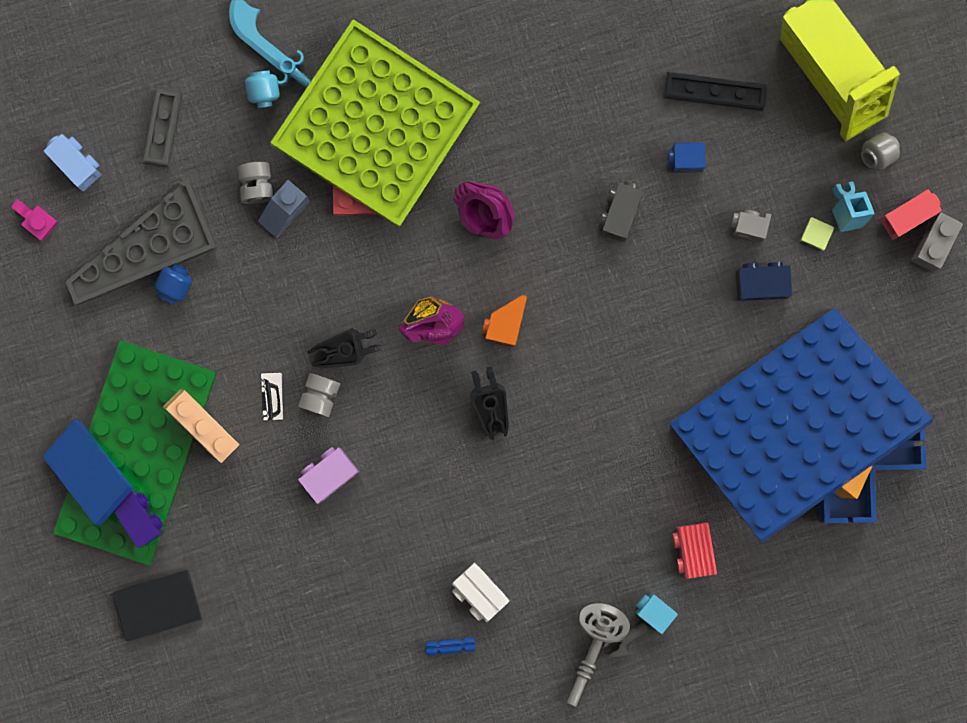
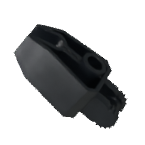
[308,328,382,368]
[470,366,509,440]

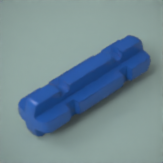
[425,637,476,656]

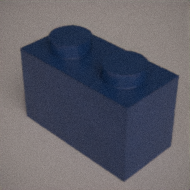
[736,262,792,301]

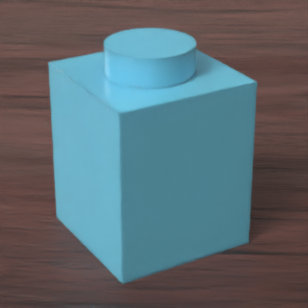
[636,593,678,634]

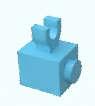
[832,182,875,232]

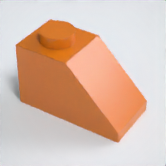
[482,295,527,347]

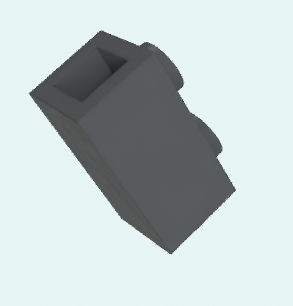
[599,181,643,242]

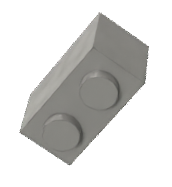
[910,212,963,273]

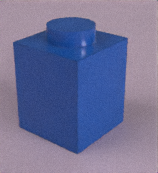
[668,142,706,173]

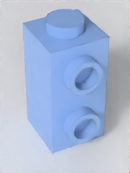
[44,134,102,192]

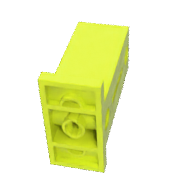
[780,0,900,142]

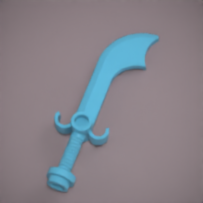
[229,0,312,88]

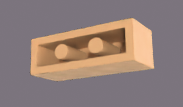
[163,389,239,463]

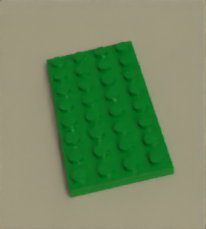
[53,340,217,566]

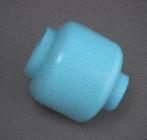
[245,70,280,108]

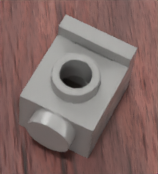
[730,210,772,242]

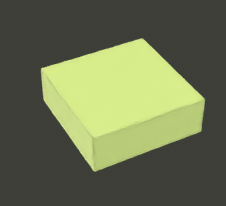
[800,217,835,251]

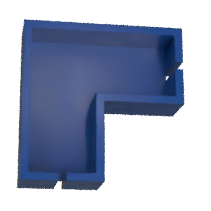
[818,428,927,523]

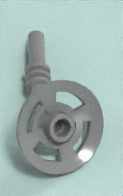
[567,603,630,707]

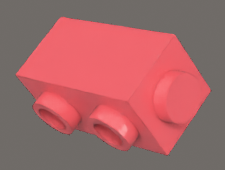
[879,189,942,240]

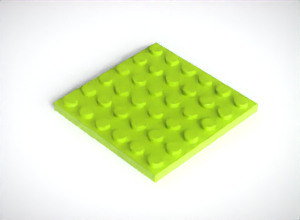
[270,19,480,228]

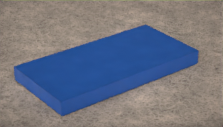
[42,419,133,526]

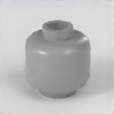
[861,132,900,170]

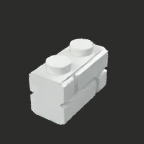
[452,562,509,622]

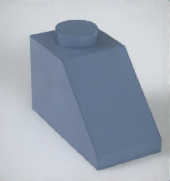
[258,180,310,238]

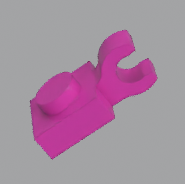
[11,199,59,241]

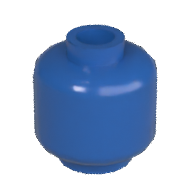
[154,264,192,304]

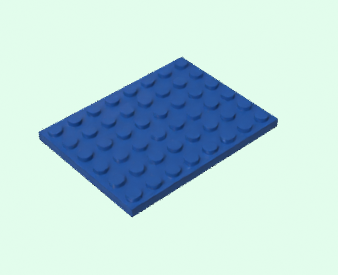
[670,308,933,543]

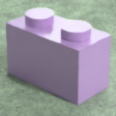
[298,447,359,504]

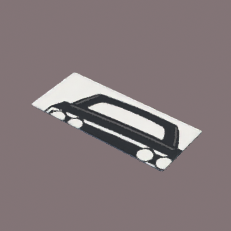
[261,373,283,420]

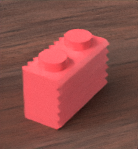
[672,522,717,579]

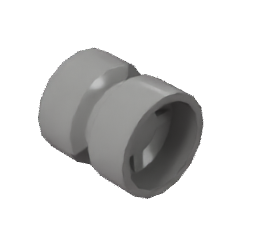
[237,162,273,204]
[298,373,341,417]

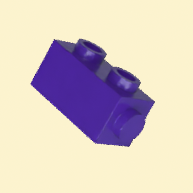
[114,490,164,548]

